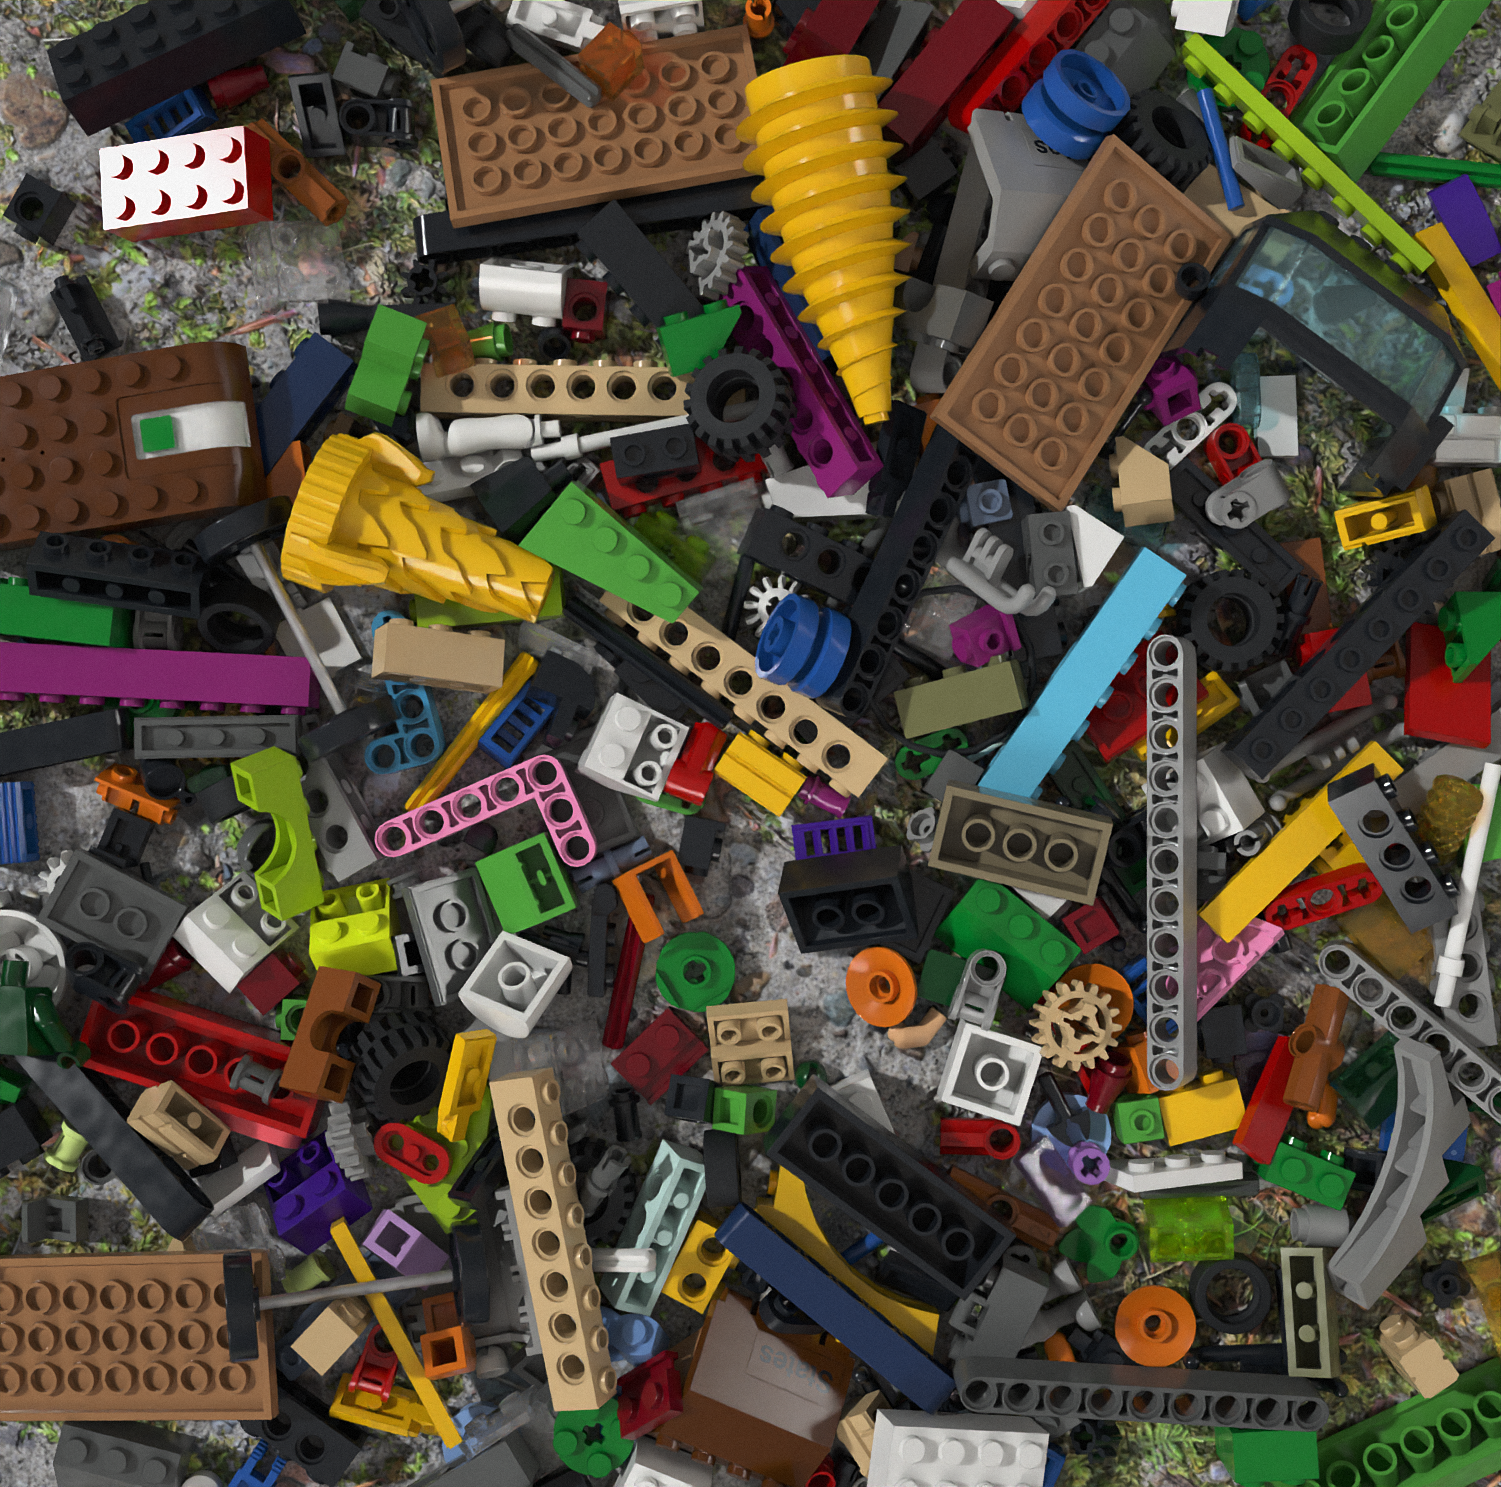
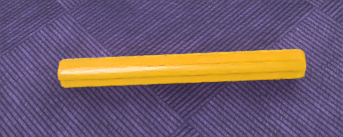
[404,651,539,812]

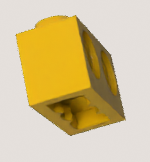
[661,1210,740,1314]

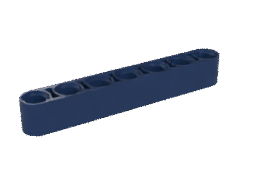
[714,1201,956,1416]

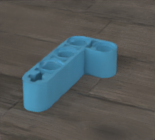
[364,610,446,774]

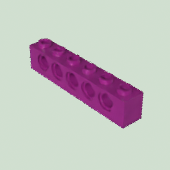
[718,266,884,498]

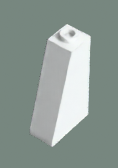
[760,441,916,522]

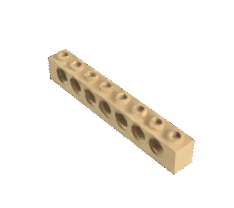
[420,357,746,423]
[599,591,888,799]
[489,1067,617,1411]

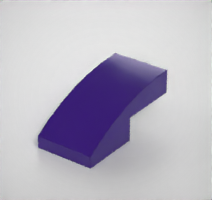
[1427,174,1501,268]

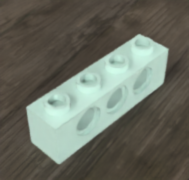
[599,1139,706,1317]

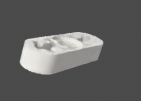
[1142,382,1237,471]

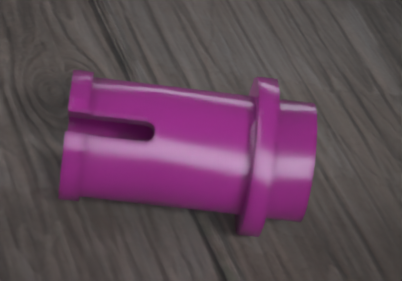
[797,775,851,819]

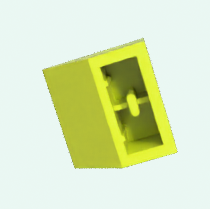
[309,878,402,976]

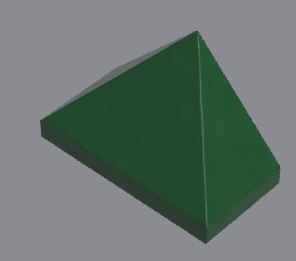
[1420,1159,1487,1224]

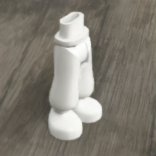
[416,412,562,462]

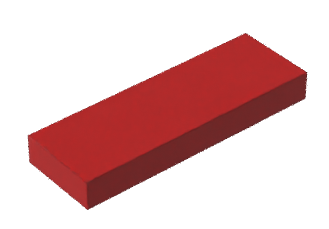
[1232,1036,1295,1165]

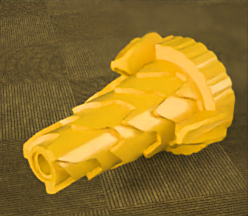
[281,432,555,624]

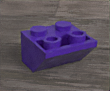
[263,1130,373,1256]

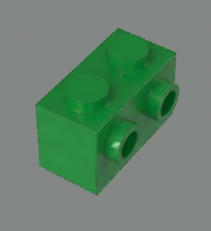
[1252,1133,1356,1211]

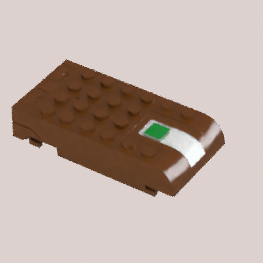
[0,341,268,552]

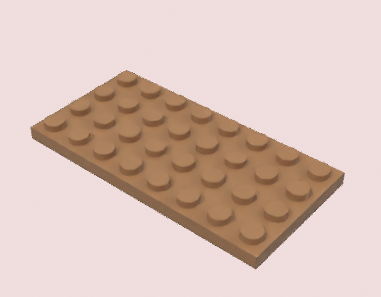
[430,24,758,229]
[930,134,1232,512]
[0,1249,279,1421]

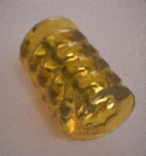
[1415,774,1484,866]

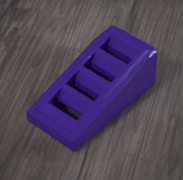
[791,815,876,860]

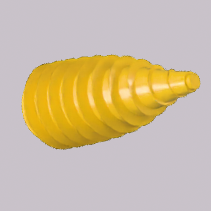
[735,54,912,425]

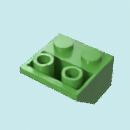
[475,831,581,934]

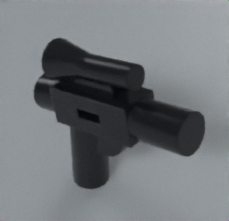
[518,925,589,995]

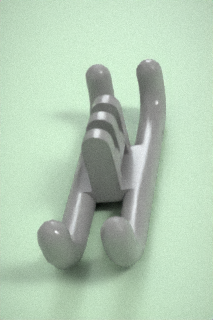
[935,515,1056,616]
[1255,694,1411,811]

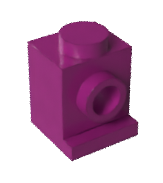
[949,604,1022,667]

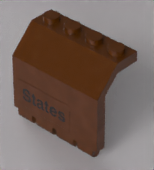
[646,1287,856,1487]

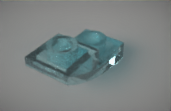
[1081,485,1169,553]

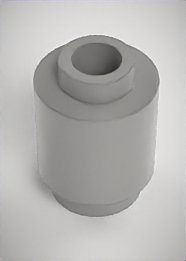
[1290,1204,1355,1248]

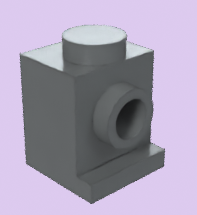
[332,41,401,100]

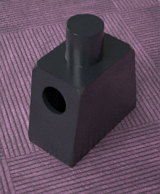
[470,457,575,545]

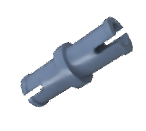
[571,835,654,894]

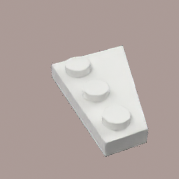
[1097,1150,1243,1193]

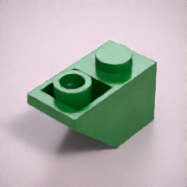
[656,299,742,377]
[1438,591,1501,683]

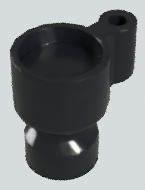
[139,758,197,807]

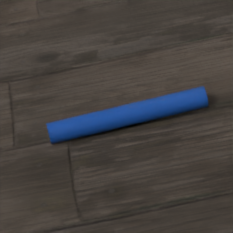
[1196,88,1245,212]

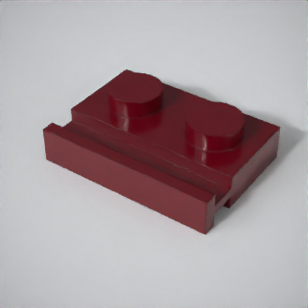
[610,1006,709,1106]
[617,1350,684,1440]

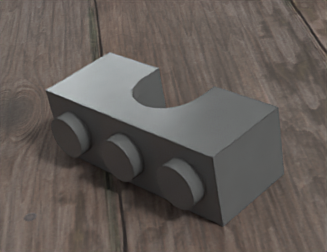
[892,273,994,354]

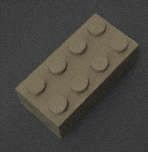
[928,779,1113,906]

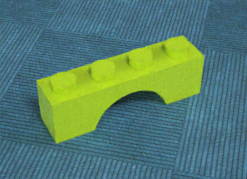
[230,746,325,922]

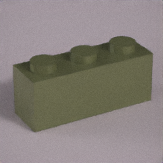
[893,654,1031,739]
[1280,1247,1342,1378]

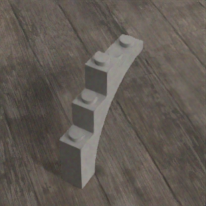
[1326,1035,1471,1310]

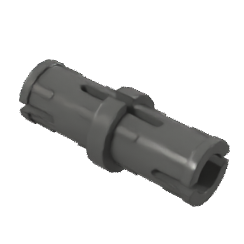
[577,1145,631,1218]

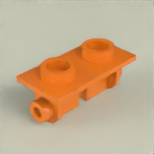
[94,762,180,826]

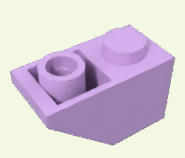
[359,1209,449,1291]

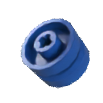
[1022,49,1130,160]
[755,593,851,698]

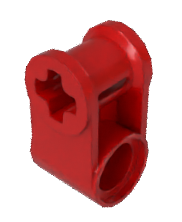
[1203,423,1263,487]
[348,1323,404,1403]

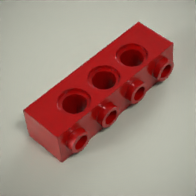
[600,436,769,519]

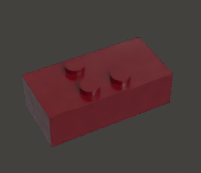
[878,0,1015,165]

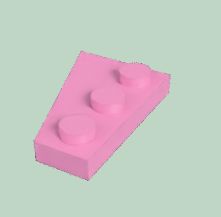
[1166,901,1285,1022]

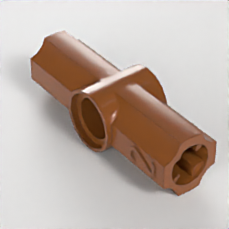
[247,118,350,227]
[1283,984,1350,1113]
[946,1164,1062,1253]

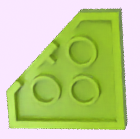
[392,1081,494,1234]

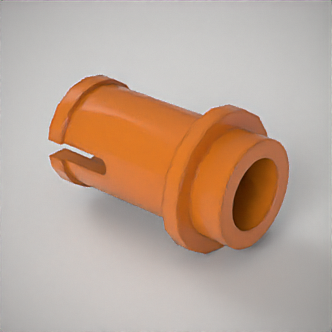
[743,0,774,39]

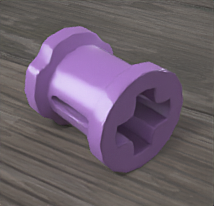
[1067,1140,1110,1185]

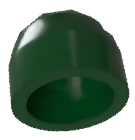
[795,1059,827,1090]

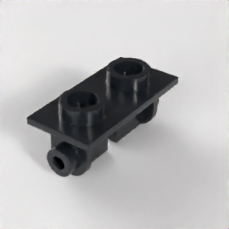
[50,275,122,362]

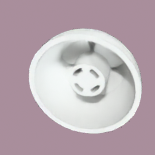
[0,909,68,1007]

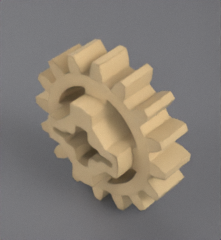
[1029,979,1122,1071]

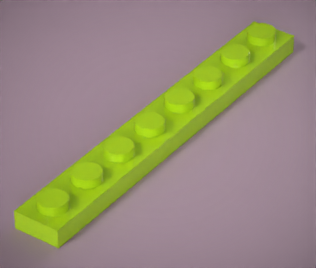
[1182,32,1435,277]

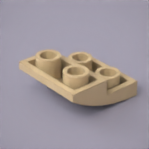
[706,999,795,1087]

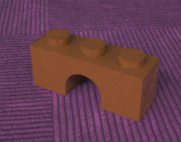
[279,966,381,1104]

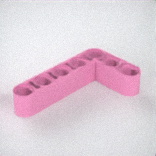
[375,755,598,867]

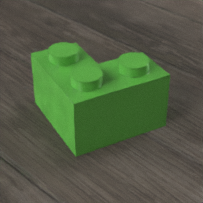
[345,304,430,427]

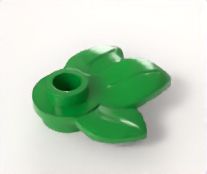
[1058,1204,1140,1283]

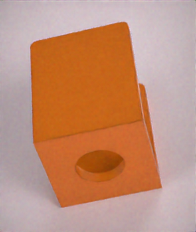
[612,849,704,944]

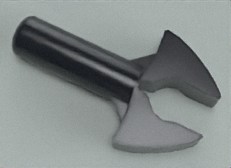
[1038,1071,1090,1148]

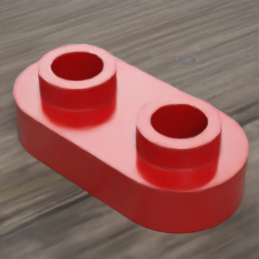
[374,1122,453,1184]

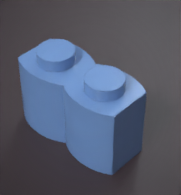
[600,1306,670,1367]

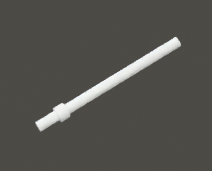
[531,399,759,463]
[1434,762,1501,1008]

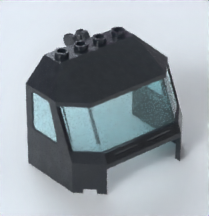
[1157,210,1468,497]

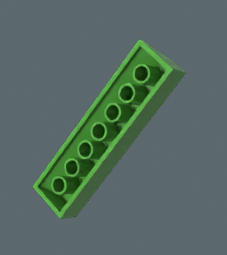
[1289,0,1492,184]
[1261,1355,1501,1487]

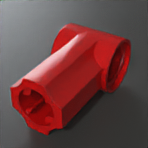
[663,722,727,807]
[940,1117,1021,1160]

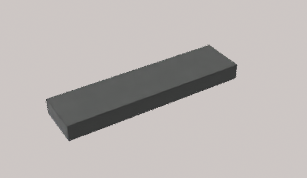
[134,715,302,759]

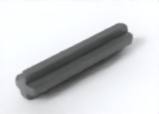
[505,23,603,108]
[1139,1171,1260,1199]

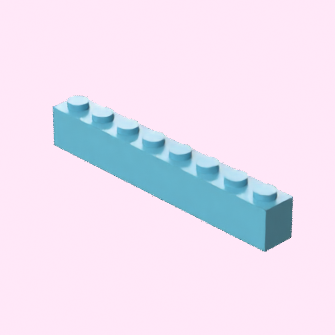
[975,546,1187,800]

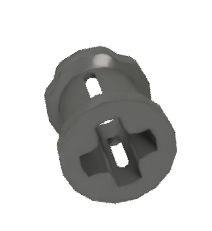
[229,1054,284,1105]

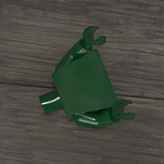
[0,960,91,1069]

